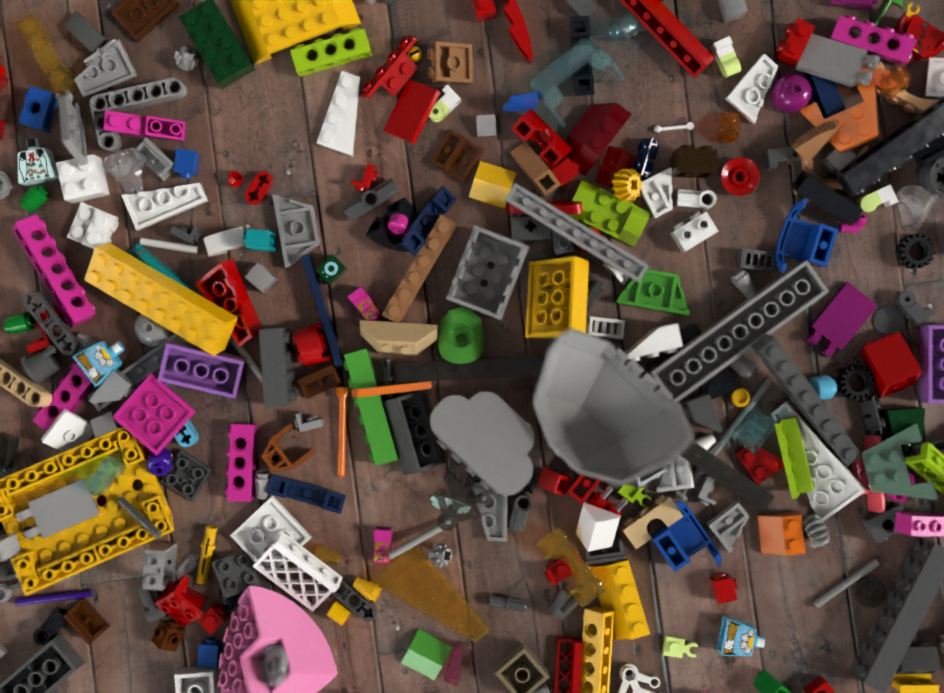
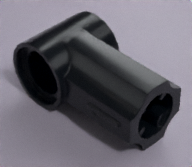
[33,607,67,645]

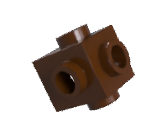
[151,619,185,652]

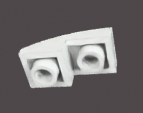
[203,227,246,257]

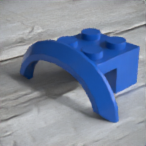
[775,198,839,273]
[651,501,721,572]

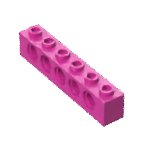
[12,214,96,329]

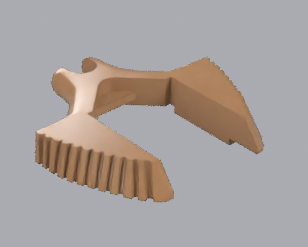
[791,119,870,202]

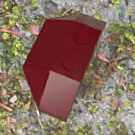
[567,103,632,176]

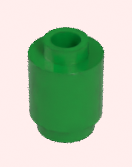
[19,184,49,213]
[3,312,35,334]

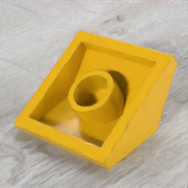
[469,161,517,209]

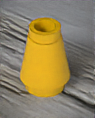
[352,577,382,602]

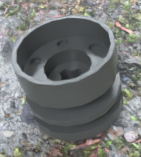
[914,157,944,199]

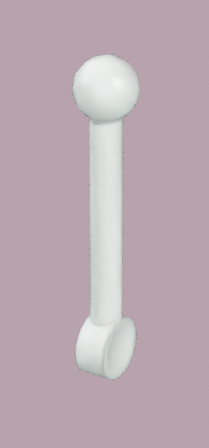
[654,122,694,133]

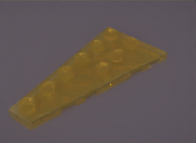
[372,545,490,643]

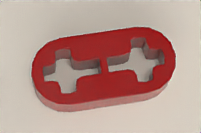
[245,171,274,206]

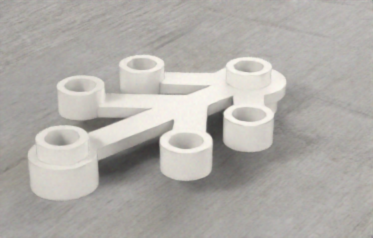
[616,663,664,693]

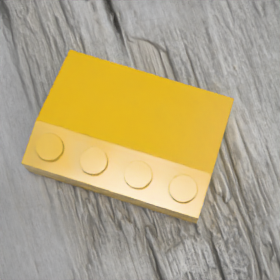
[525,256,589,339]

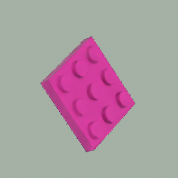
[113,373,197,455]

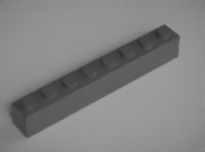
[751,334,862,467]

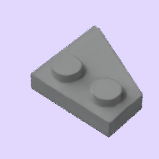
[706,500,750,553]

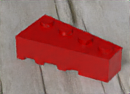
[195,259,263,347]

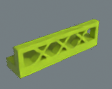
[775,416,814,499]
[905,442,944,495]

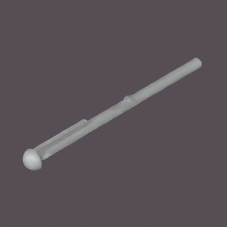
[675,378,773,501]

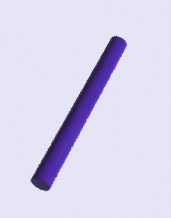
[15,589,93,606]

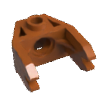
[261,422,315,472]

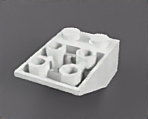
[625,323,683,362]

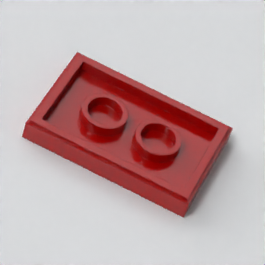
[383,79,440,144]

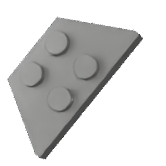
[272,194,321,268]

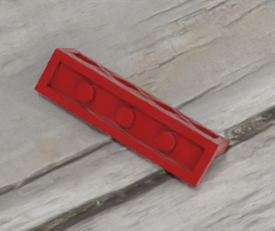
[553,637,583,693]

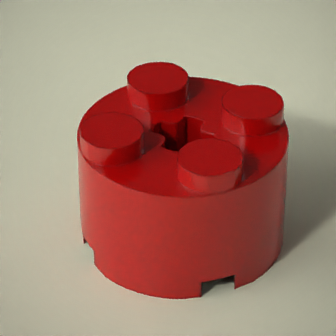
[292,323,332,366]

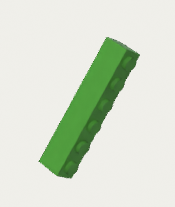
[342,348,399,466]

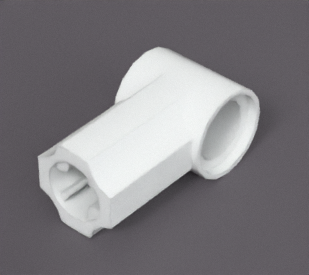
[676,189,717,210]

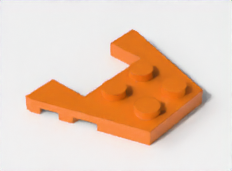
[800,76,879,154]

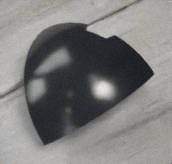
[366,197,416,252]

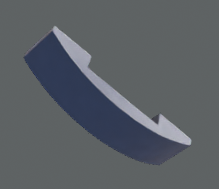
[401,186,457,256]
[267,474,346,514]

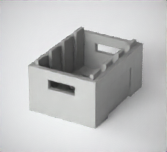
[446,225,529,320]

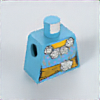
[73,341,125,386]
[716,614,765,656]

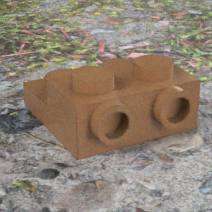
[427,41,473,85]

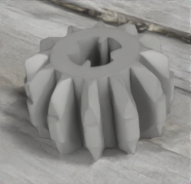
[802,514,830,548]

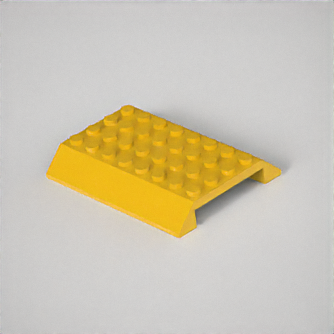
[230,0,361,65]

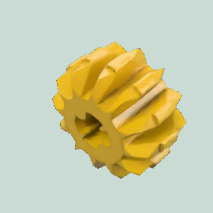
[611,169,643,201]

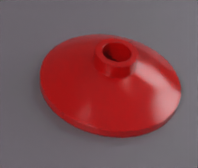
[721,157,760,196]

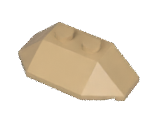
[360,320,438,356]

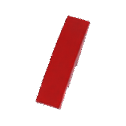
[503,0,533,64]

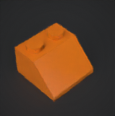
[757,511,805,555]

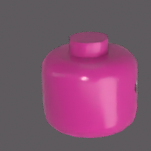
[388,213,409,234]

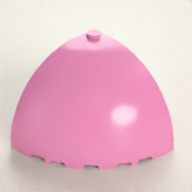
[218,586,338,693]

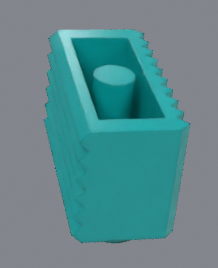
[243,228,277,252]

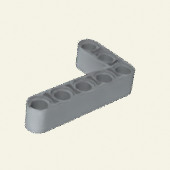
[90,78,187,153]

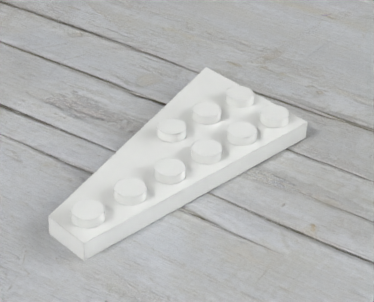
[771,401,866,522]

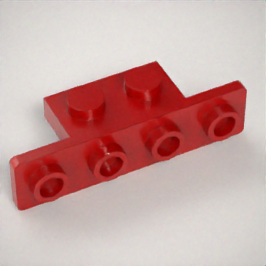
[361,35,419,99]

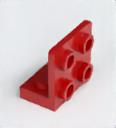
[154,575,204,626]

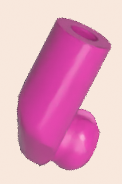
[839,213,867,233]

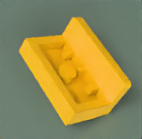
[892,673,939,693]

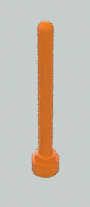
[335,386,351,478]

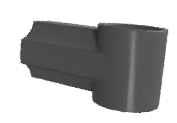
[508,491,532,532]
[138,587,169,623]

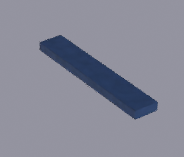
[301,254,343,367]

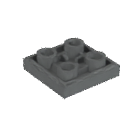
[160,449,214,502]

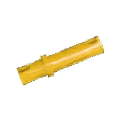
[195,525,218,585]

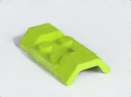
[569,180,651,247]

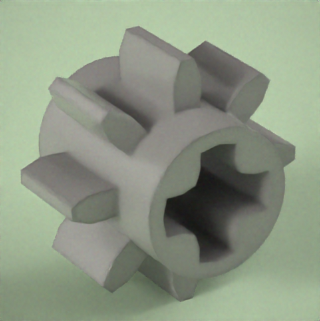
[174,46,200,71]
[428,543,452,567]

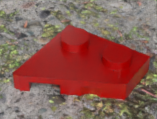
[735,442,784,485]

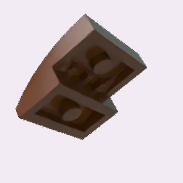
[430,129,484,184]

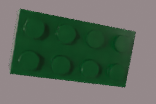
[179,0,256,89]

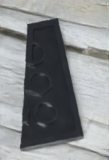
[679,324,742,400]

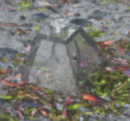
[895,184,940,231]

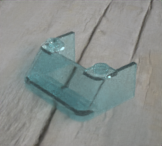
[531,38,625,129]

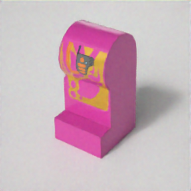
[348,286,383,321]
[374,527,393,564]

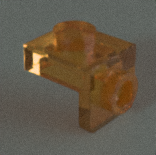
[717,112,741,143]

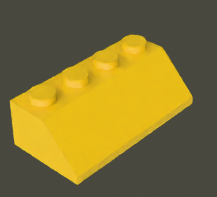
[589,556,650,640]

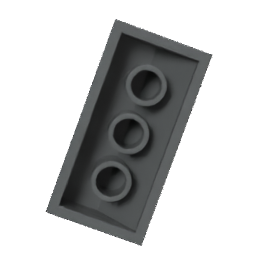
[383,390,445,475]

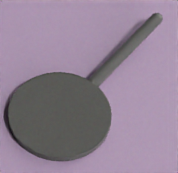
[873,306,919,349]

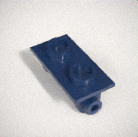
[632,138,659,179]

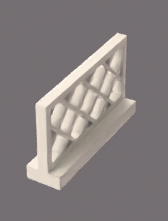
[252,531,343,612]

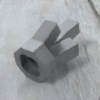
[548,584,584,621]

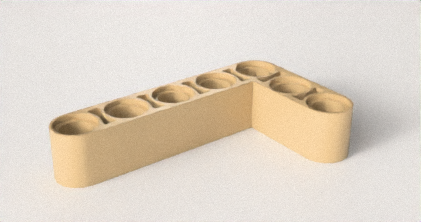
[0,358,52,407]

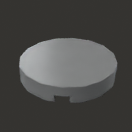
[260,645,288,686]

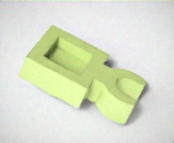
[662,634,698,658]

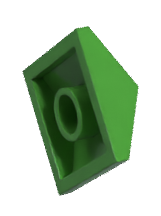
[401,628,452,680]

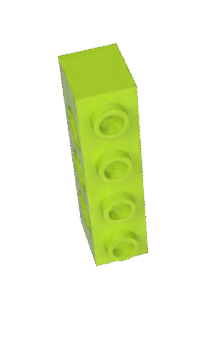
[290,28,373,77]

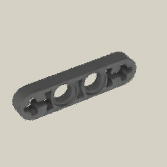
[22,291,79,355]
[320,578,378,622]

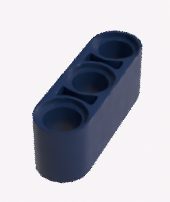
[804,72,845,119]

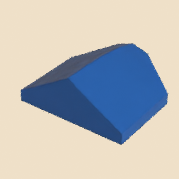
[502,92,538,112]

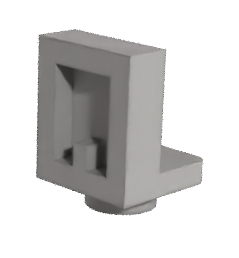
[294,412,325,432]
[694,474,716,506]

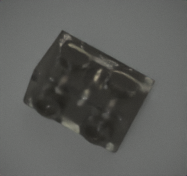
[0,432,20,475]

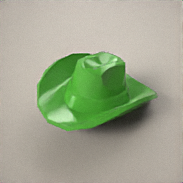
[438,307,485,364]

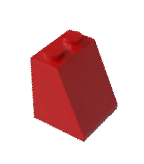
[860,332,923,399]

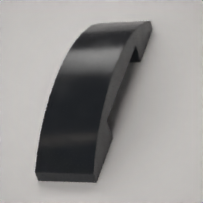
[569,16,595,96]

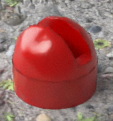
[227,171,244,188]

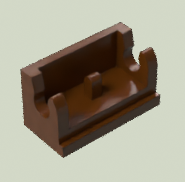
[297,364,343,399]
[63,598,110,645]

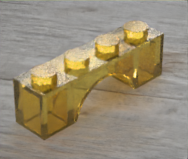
[16,14,78,95]
[536,527,605,607]

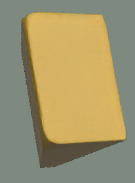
[327,599,351,625]

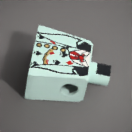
[18,139,59,186]

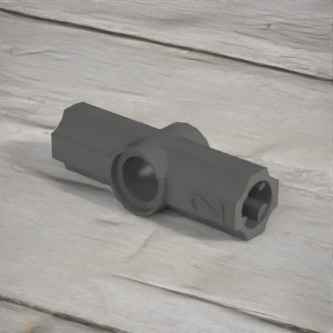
[342,177,400,222]

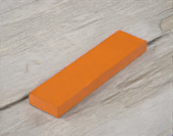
[352,381,432,397]

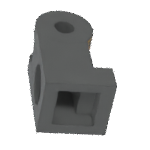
[763,146,801,171]
[894,291,934,326]

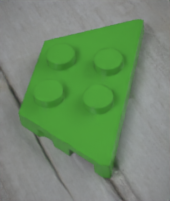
[616,269,690,315]

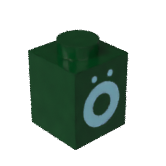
[316,254,348,285]

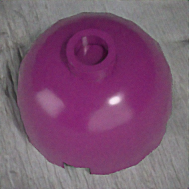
[771,74,812,114]

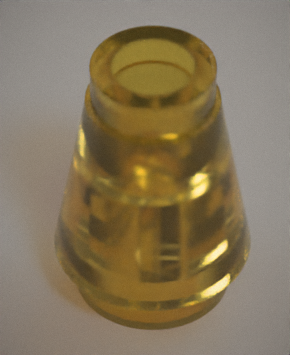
[313,544,342,565]

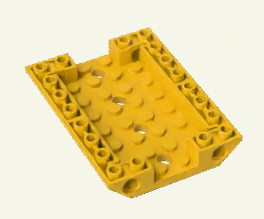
[0,427,175,596]

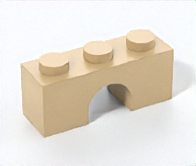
[621,495,683,549]

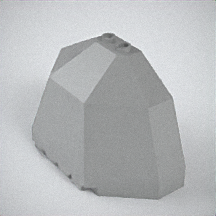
[533,328,694,485]

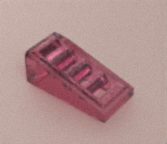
[444,641,463,686]

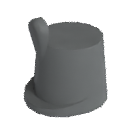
[20,345,62,384]

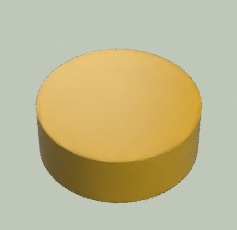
[730,388,751,407]

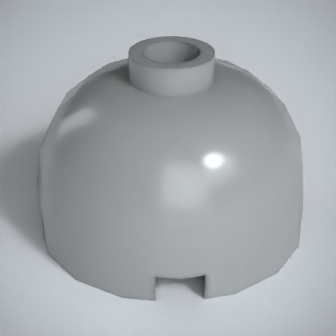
[134,314,174,347]

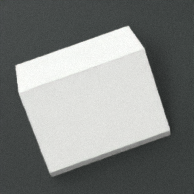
[576,503,621,552]

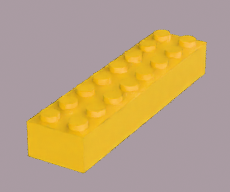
[84,243,238,356]

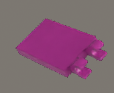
[806,282,877,357]

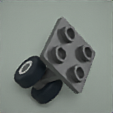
[211,551,260,610]

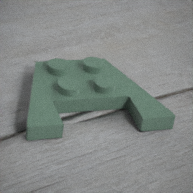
[861,424,937,500]

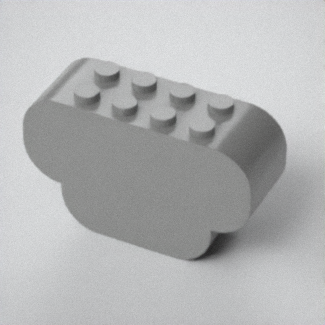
[430,392,534,496]

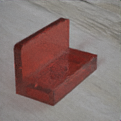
[595,146,636,188]

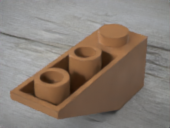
[510,142,561,198]

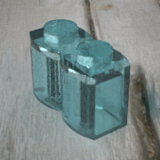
[733,408,776,455]
[84,456,126,496]

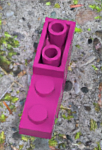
[103,110,186,141]

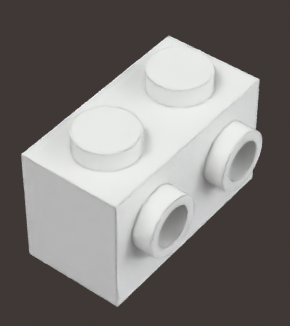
[670,211,719,253]

